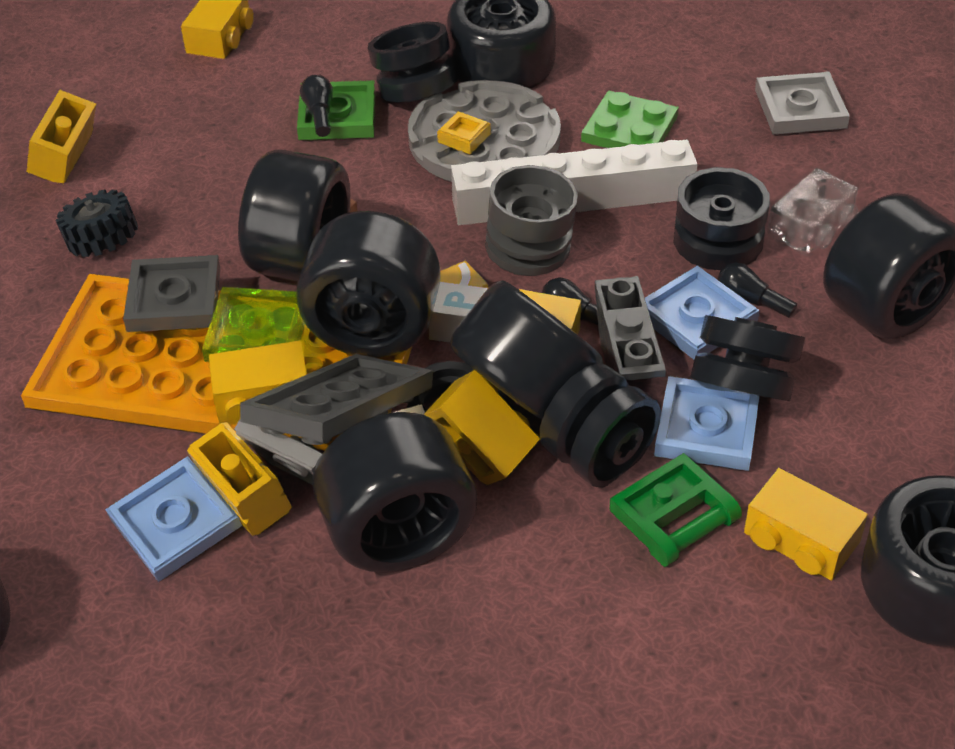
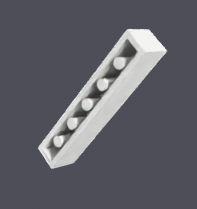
[451,140,697,225]

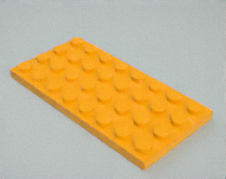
[21,274,413,451]

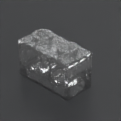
[766,168,859,257]

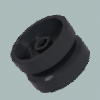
[367,21,458,102]
[673,167,770,270]
[690,315,806,401]
[540,363,661,488]

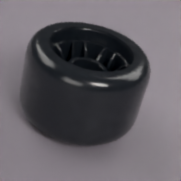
[447,0,556,89]
[238,149,351,281]
[823,193,955,339]
[296,211,441,358]
[450,280,603,421]
[313,412,477,573]
[861,475,955,647]

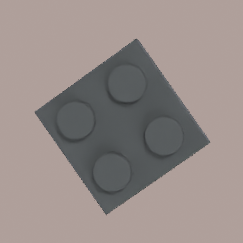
[123,255,221,332]

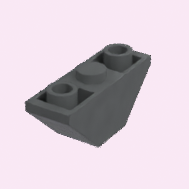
[595,276,666,381]

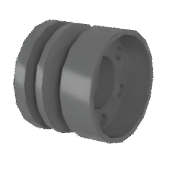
[485,165,578,276]

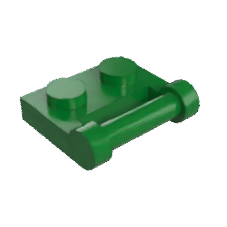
[609,453,742,568]

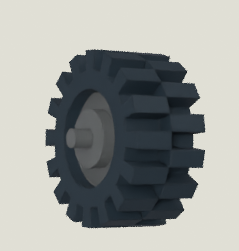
[56,189,138,257]

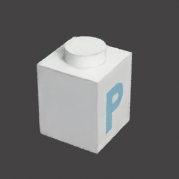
[429,282,488,342]

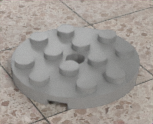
[408,80,561,182]

